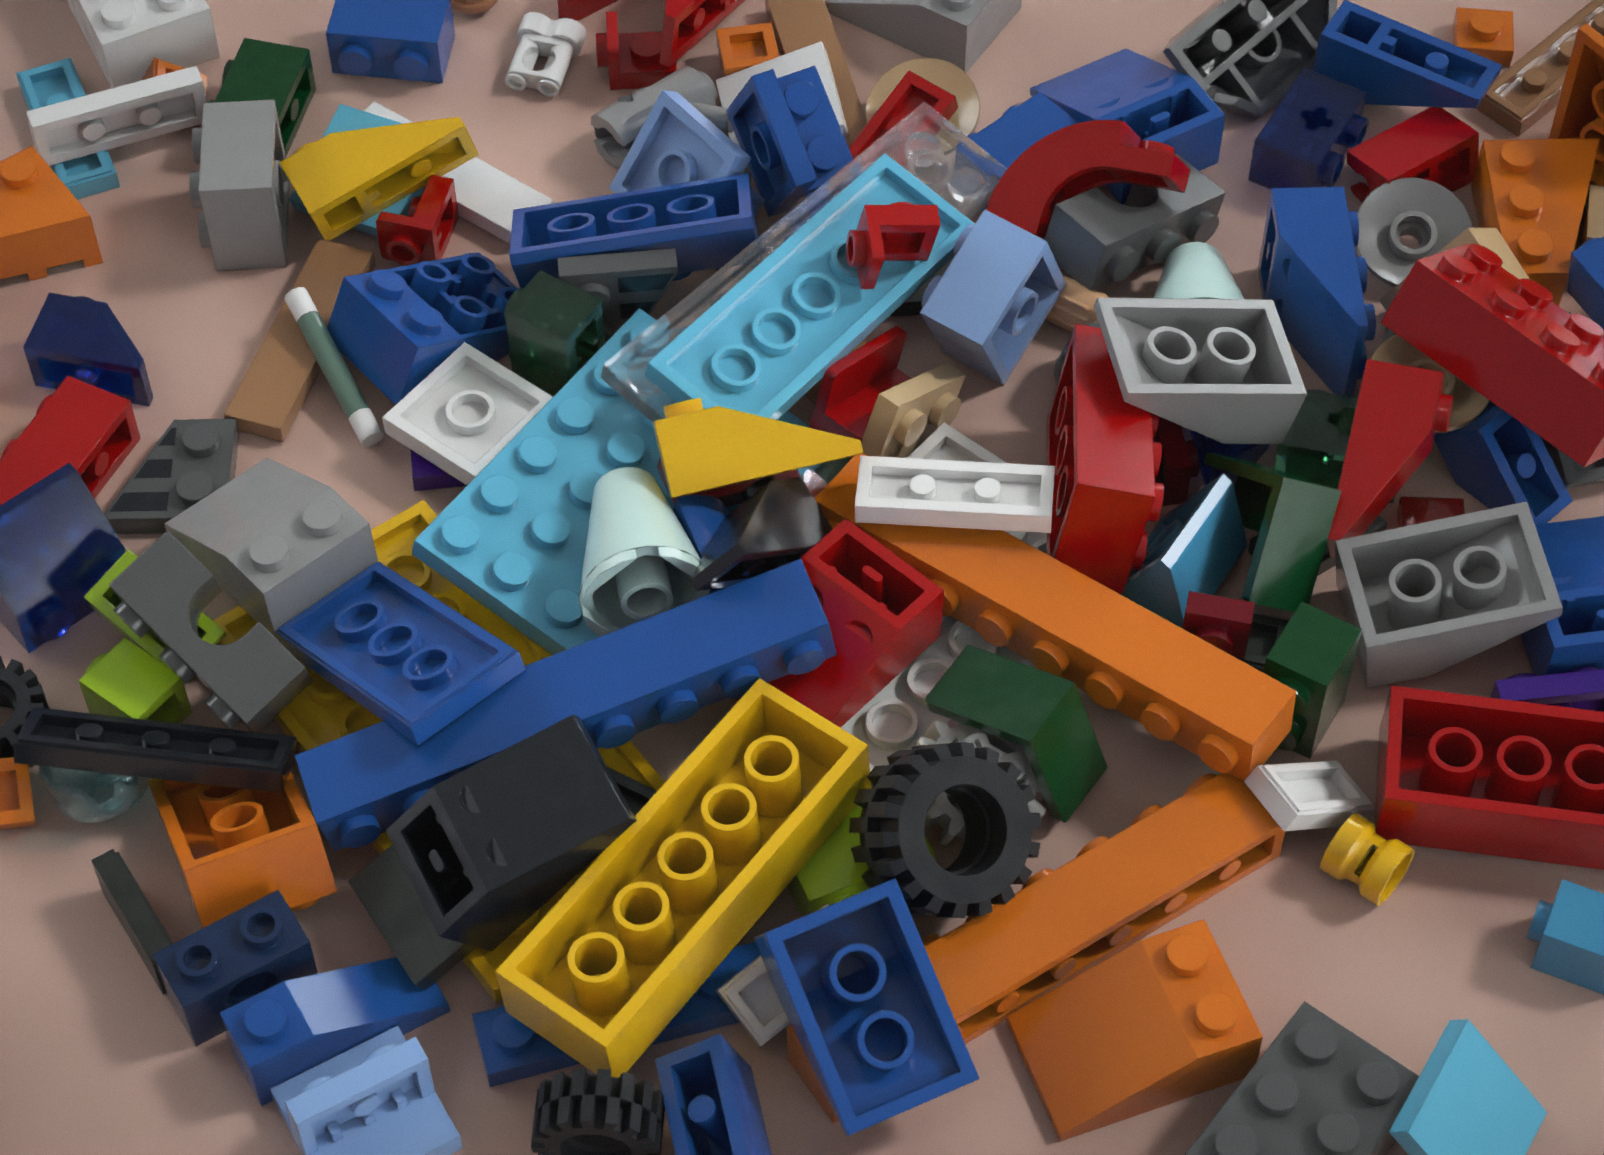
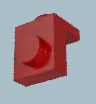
[846,202,941,289]

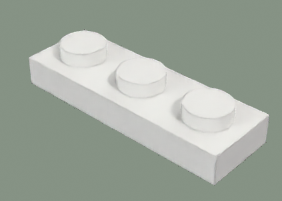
[26,66,207,166]
[855,456,1055,533]

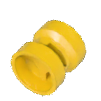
[1320,813,1415,906]

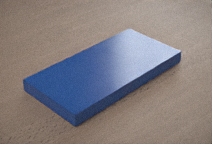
[275,562,526,745]

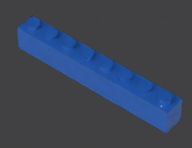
[295,559,837,852]

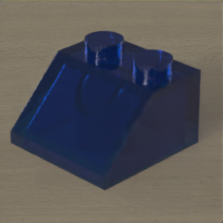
[0,463,126,653]

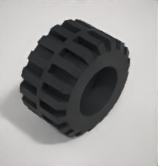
[849,742,1042,918]

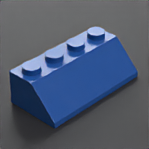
[509,173,761,300]

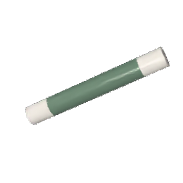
[284,287,384,447]

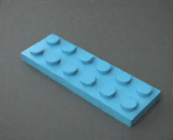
[645,153,975,420]

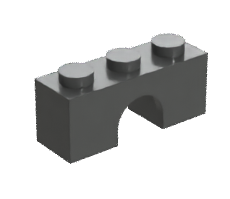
[1044,153,1226,291]
[109,530,313,732]

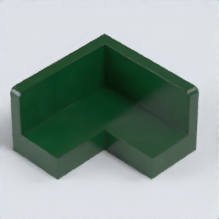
[1203,452,1342,612]
[925,644,1108,823]

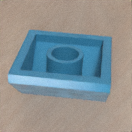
[1119,474,1248,628]

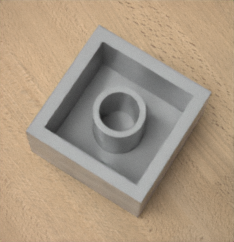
[189,100,290,271]

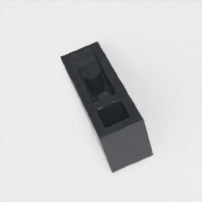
[690,476,833,591]

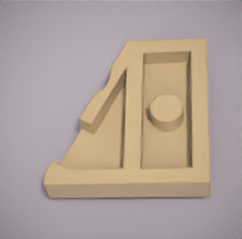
[861,362,966,458]

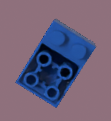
[1030,48,1225,204]
[1258,186,1376,404]
[327,252,552,405]
[1520,516,1604,676]

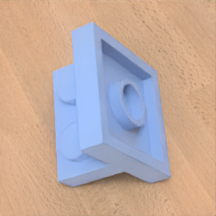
[609,90,765,216]
[270,1025,463,1155]

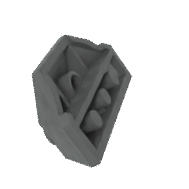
[1163,0,1337,120]

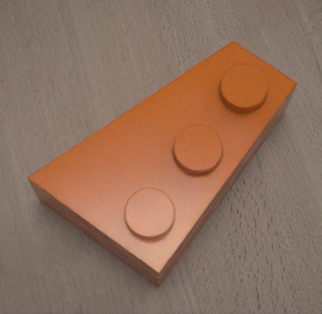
[1471,138,1600,306]
[0,146,103,281]

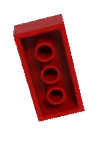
[1380,243,1604,467]
[1046,324,1164,594]
[1374,685,1604,870]

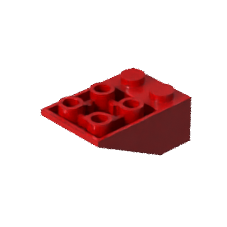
[735,518,944,728]

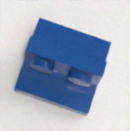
[726,66,859,217]

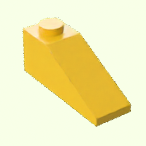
[279,116,479,241]
[653,398,863,499]

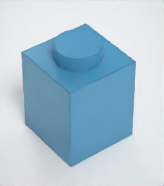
[1526,879,1604,995]

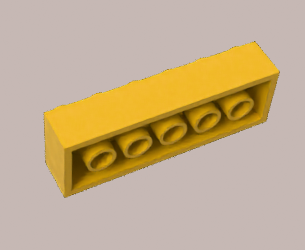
[495,678,871,1078]

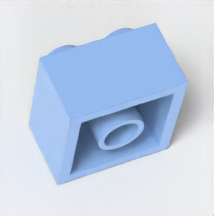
[920,209,1067,385]

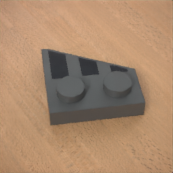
[557,248,678,355]
[104,419,239,534]

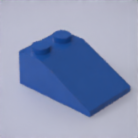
[754,878,980,1136]

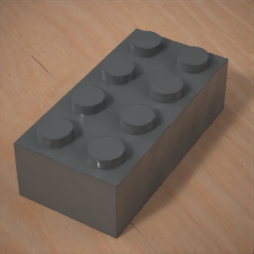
[1185,1001,1419,1155]

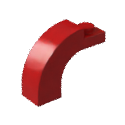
[986,120,1190,240]

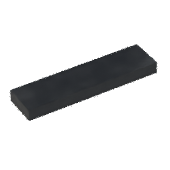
[14,707,296,793]

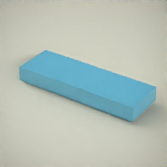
[16,58,120,199]

